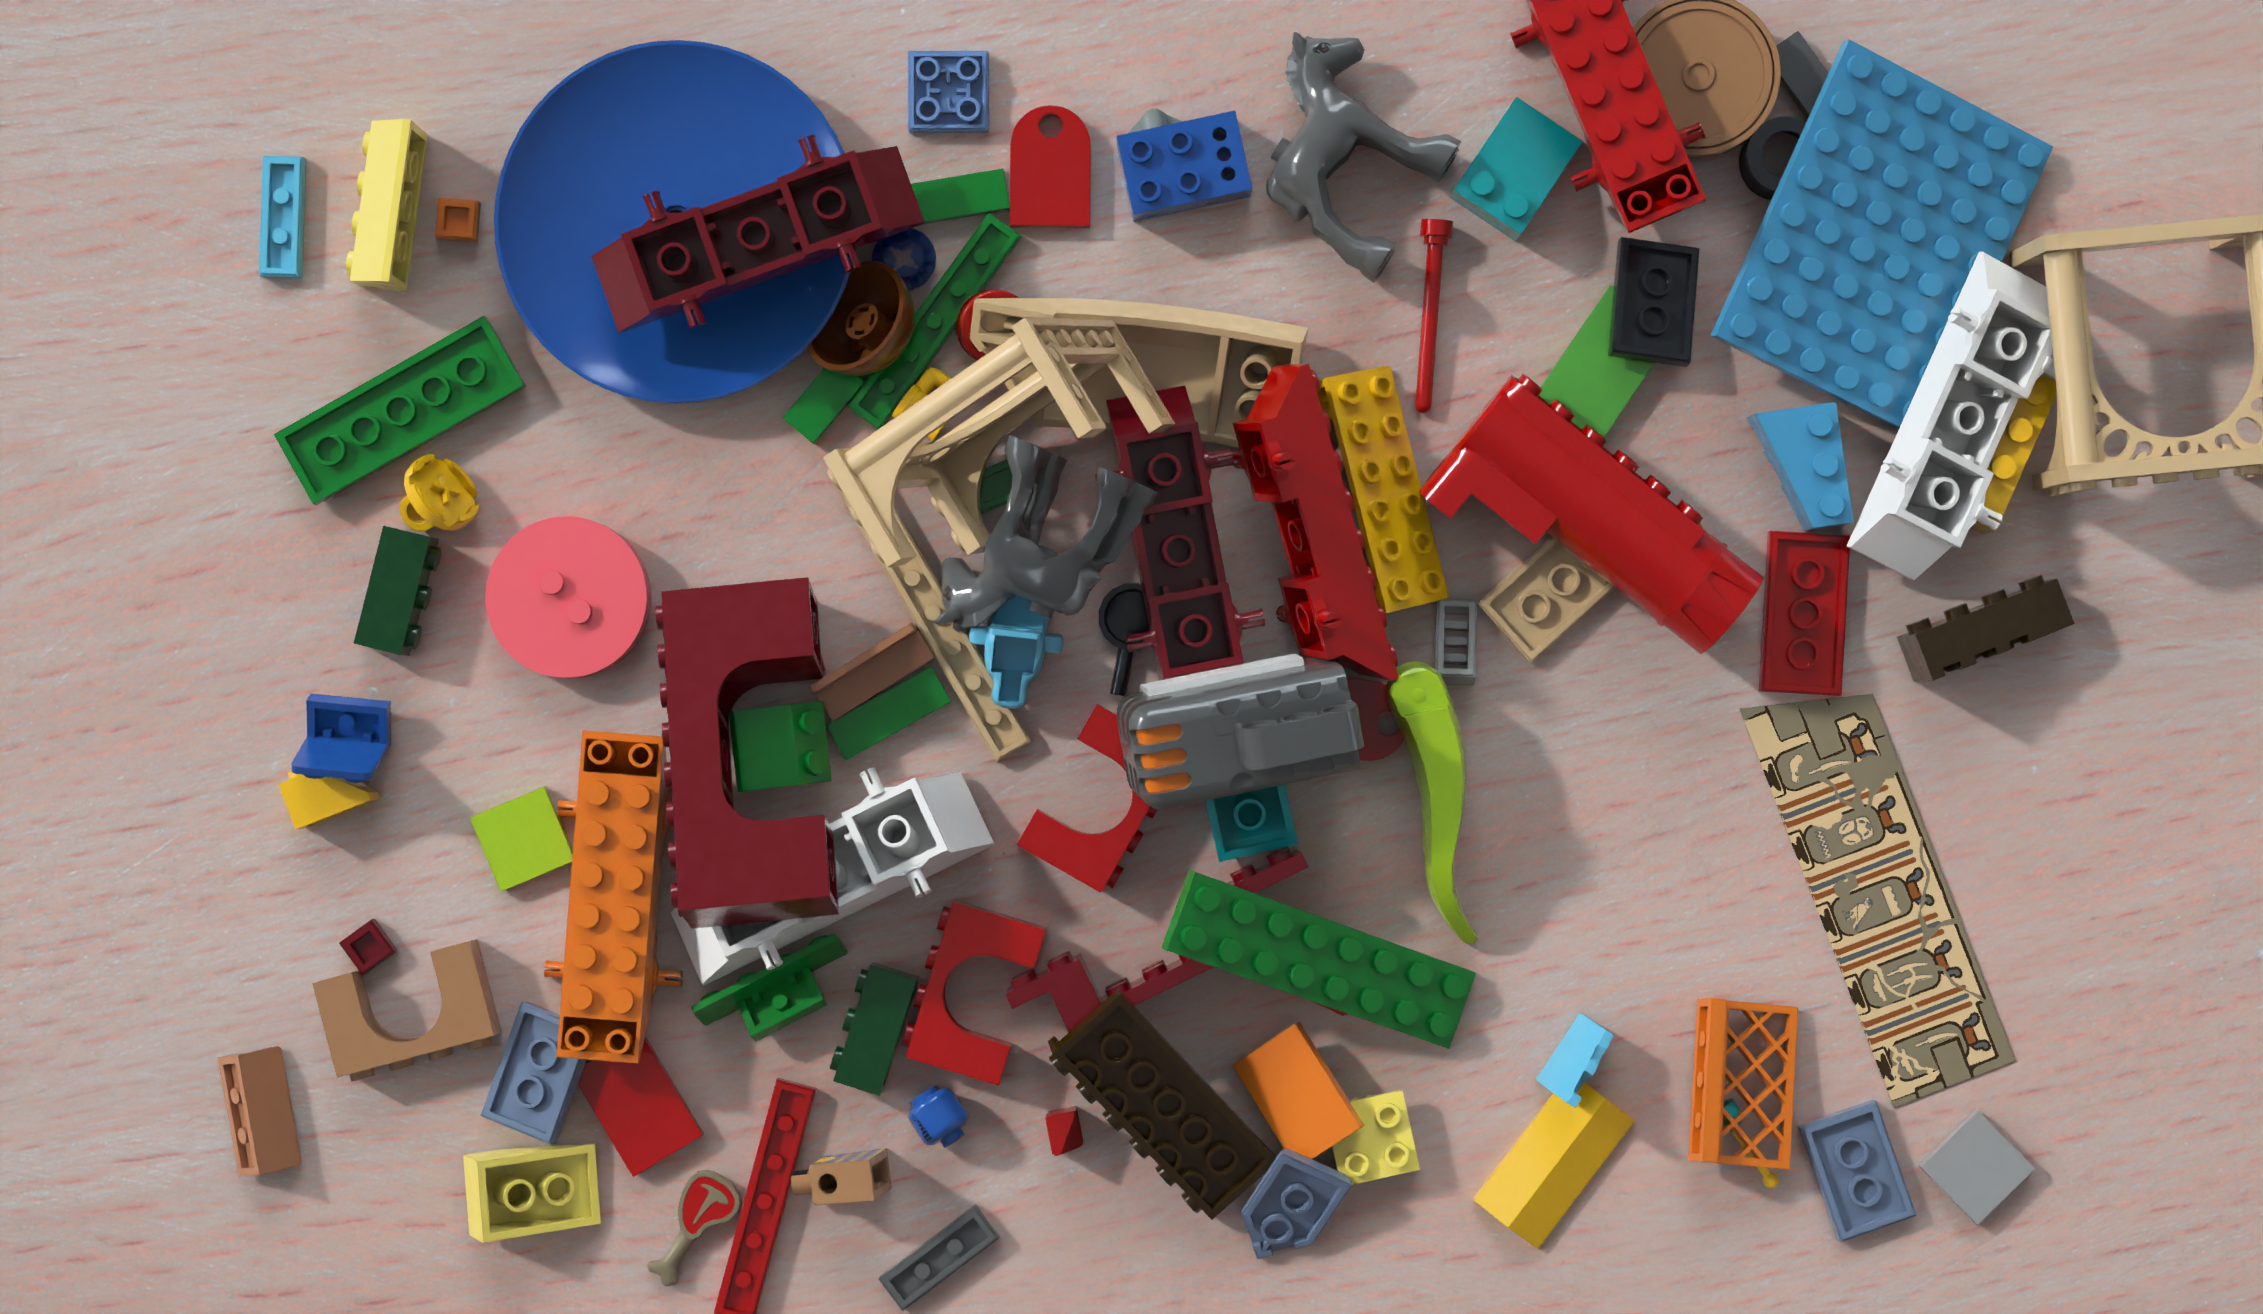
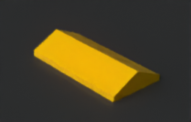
[1473,1082,1635,1249]

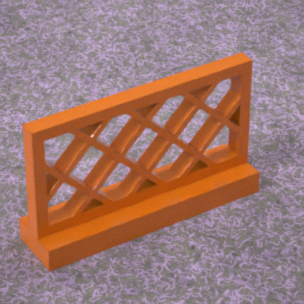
[1688,998,1798,1170]

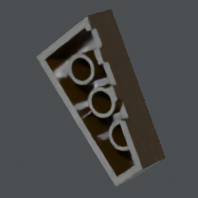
[1897,575,2075,682]

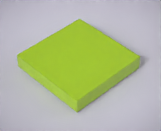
[470,786,573,892]

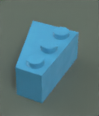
[1747,402,1854,531]

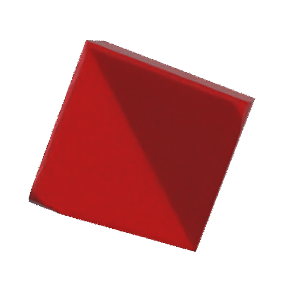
[1045,1106,1083,1156]

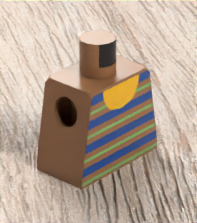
[791,1148,892,1205]

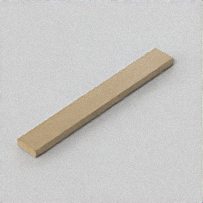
[837,489,1032,762]

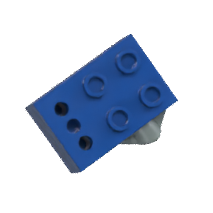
[1116,109,1252,222]

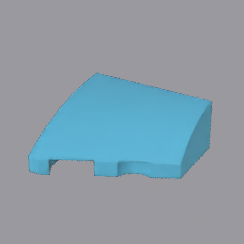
[1535,1013,1614,1108]

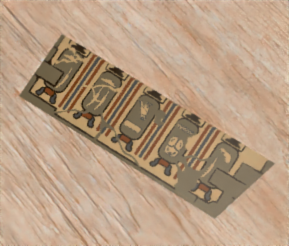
[1739,694,2015,1108]

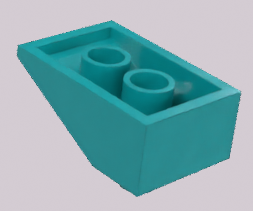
[1449,97,1583,241]

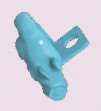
[969,596,1064,709]

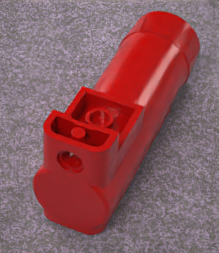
[1419,374,1764,654]

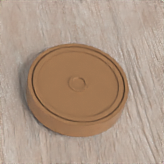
[1633,0,1781,159]

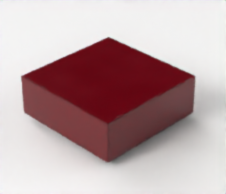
[339,918,398,976]

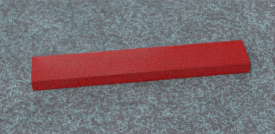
[714,1078,817,1314]

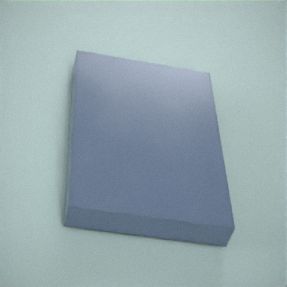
[481,1002,587,1145]
[1798,1100,1917,1242]

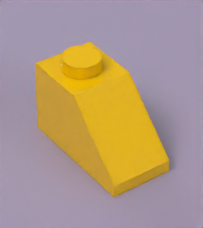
[278,771,380,830]

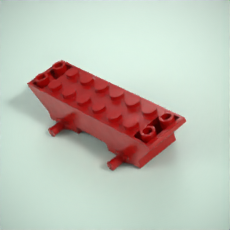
[1510,0,1706,233]
[1232,363,1398,681]

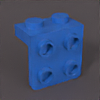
[291,694,391,783]

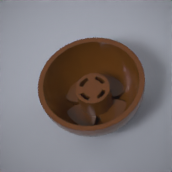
[807,261,915,376]

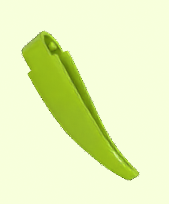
[1386,661,1478,944]

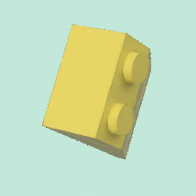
[463,1143,601,1243]

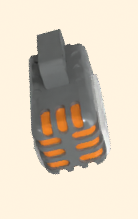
[1116,653,1364,809]

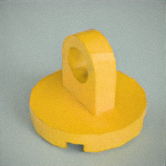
[399,454,479,531]

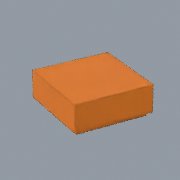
[435,198,481,243]

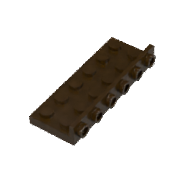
[1048,989,1276,1220]

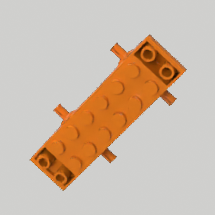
[544,730,683,1063]

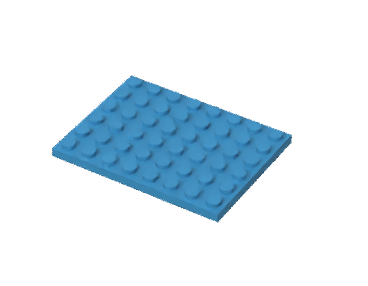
[1710,39,2053,430]

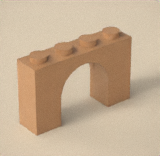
[312,939,502,1082]

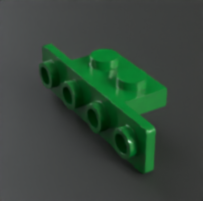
[691,933,848,1042]

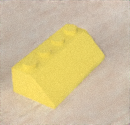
[346,119,428,292]

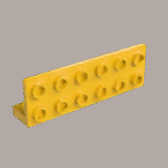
[1317,366,1449,614]

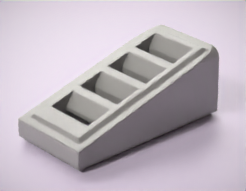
[1434,599,1477,685]

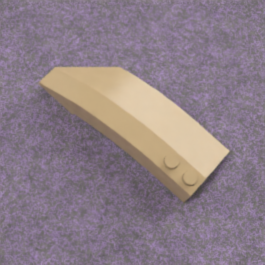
[970,298,1308,448]

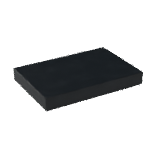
[1608,237,1700,367]

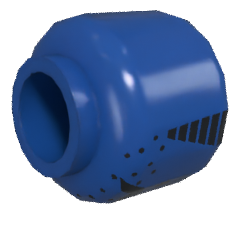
[908,1085,969,1148]

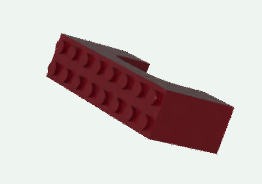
[655,577,839,929]

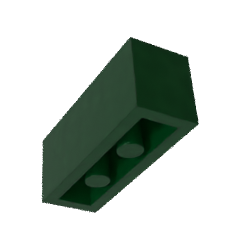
[354,526,441,656]
[830,962,919,1096]

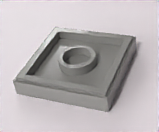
[1918,1109,2035,1225]

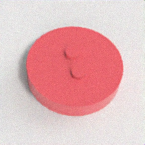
[485,516,652,678]

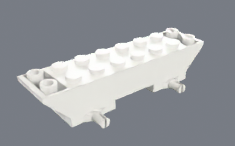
[1846,252,2055,580]
[671,767,995,986]

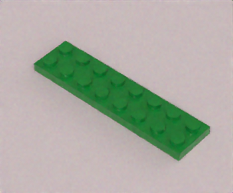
[1161,870,1476,1049]

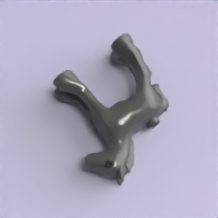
[1266,32,1461,283]
[936,435,1158,632]

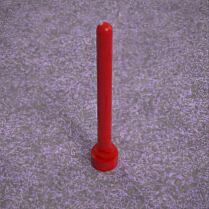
[1415,219,1453,413]

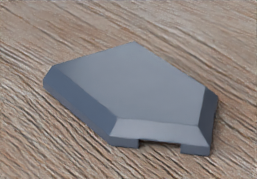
[1241,1149,1352,1259]

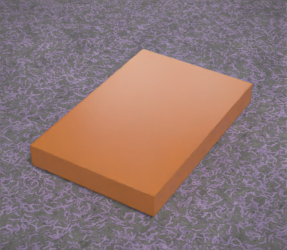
[1232,1022,1365,1159]

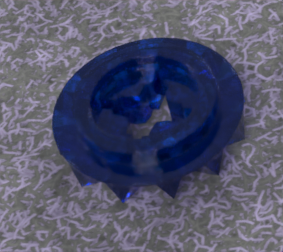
[872,228,936,291]

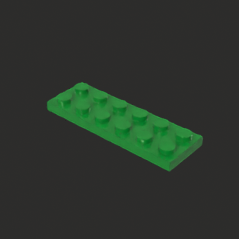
[274,315,527,505]

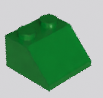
[729,701,832,792]

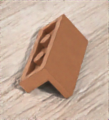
[809,623,935,721]
[217,1046,301,1177]

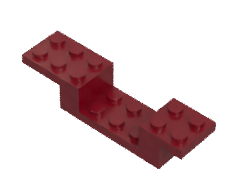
[1005,846,1309,1032]

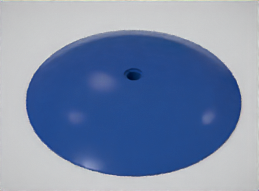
[494,40,856,403]

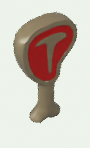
[647,1170,741,1287]

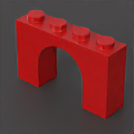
[1017,704,1158,893]
[901,900,1047,1086]

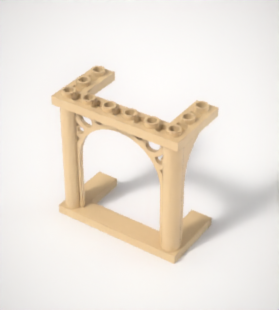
[2010,214,2263,497]
[823,317,1175,567]

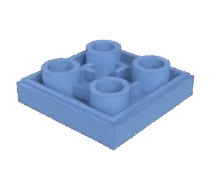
[908,51,989,133]

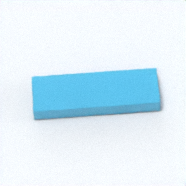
[259,156,306,279]

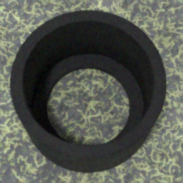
[1739,117,1806,200]

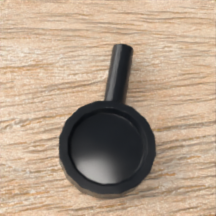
[1099,583,1149,696]

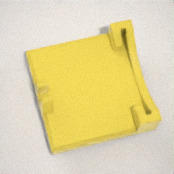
[1332,1090,1420,1185]

